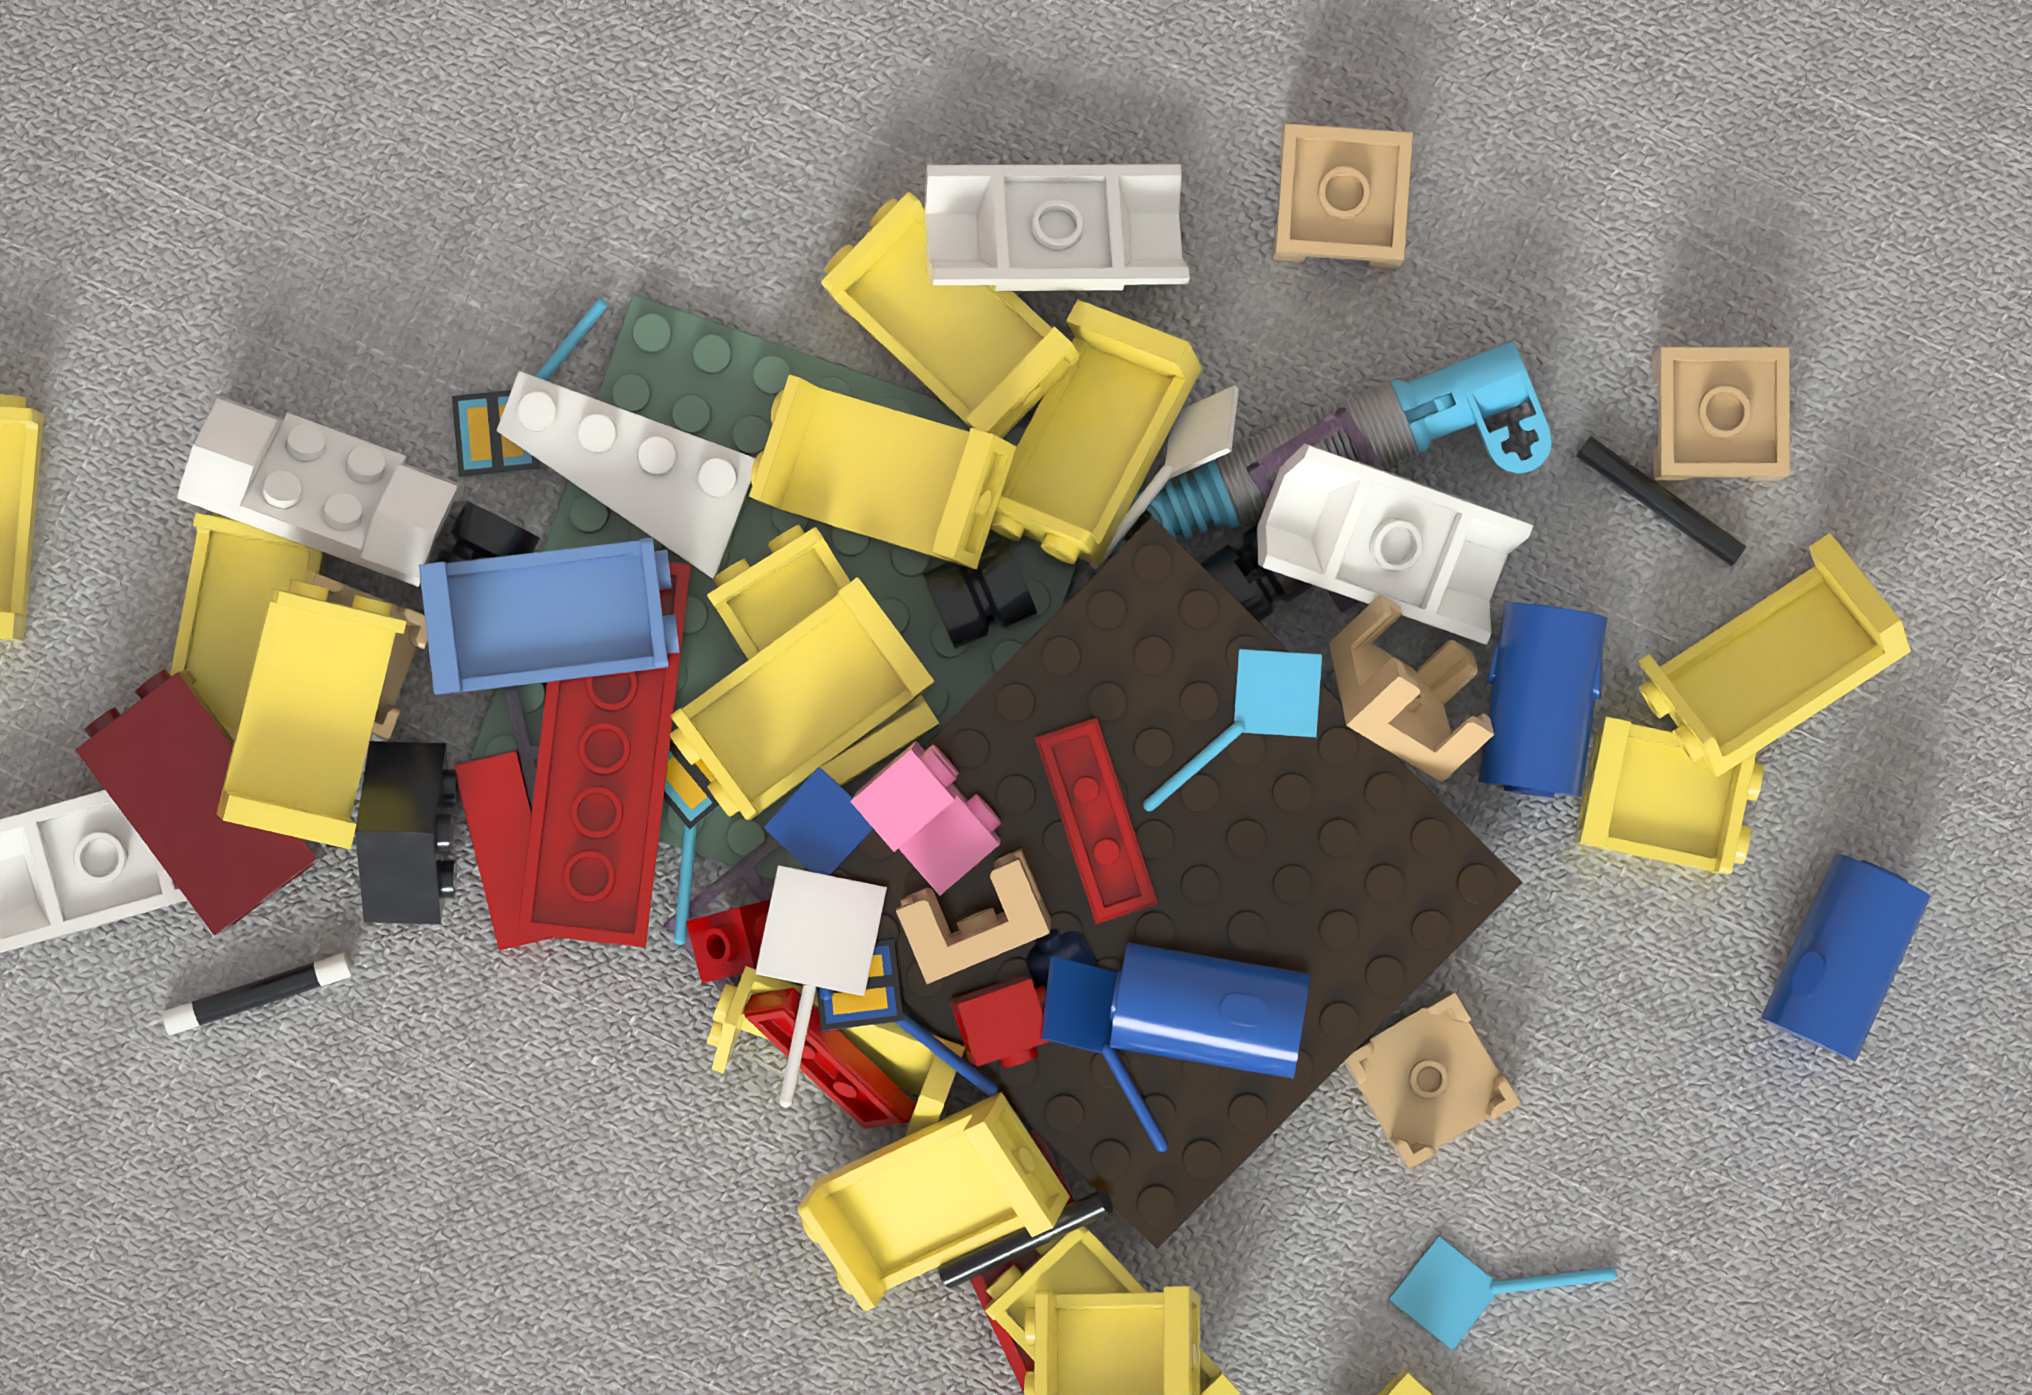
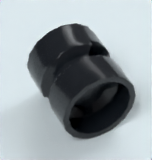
[435,500,540,563]
[1201,524,1314,622]
[922,538,1038,649]

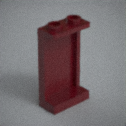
[75,669,328,936]

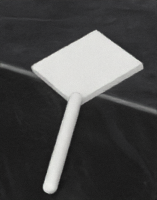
[1090,385,1239,569]

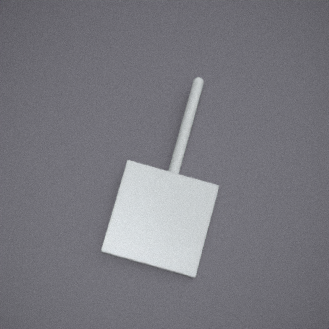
[755,865,887,1107]

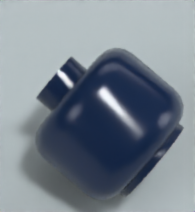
[1026,929,1098,990]

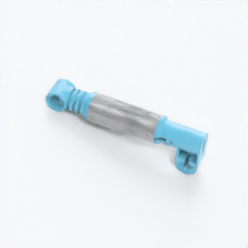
[1115,340,1552,551]

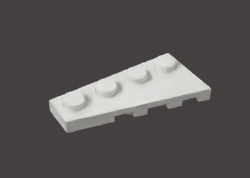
[496,371,755,579]

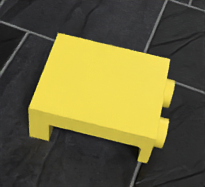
[1574,716,1764,874]
[1024,1286,1200,1395]

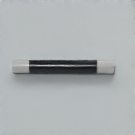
[162,952,352,1036]

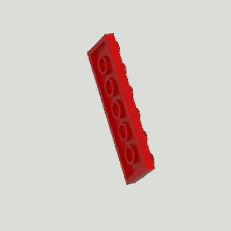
[517,562,691,948]

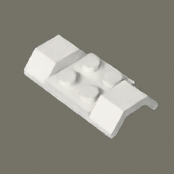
[924,164,1190,291]
[178,398,465,587]
[1257,443,1534,645]
[0,790,187,953]

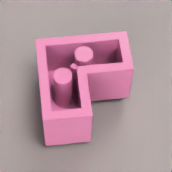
[850,741,1002,896]

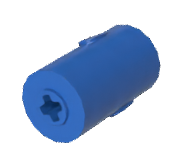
[1478,602,1608,798]
[1760,853,1931,1062]
[1110,943,1311,1079]

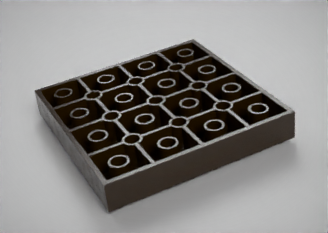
[802,516,1523,1249]

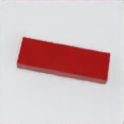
[1035,717,1158,924]
[454,749,554,951]
[742,987,916,1129]

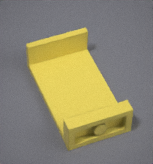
[749,375,1016,569]
[216,579,406,849]
[707,966,965,1137]

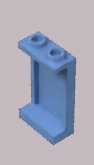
[419,537,680,695]

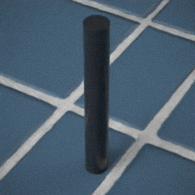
[1576,436,1746,567]
[939,1189,1113,1289]

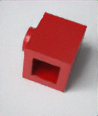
[686,899,771,983]
[949,975,1051,1068]

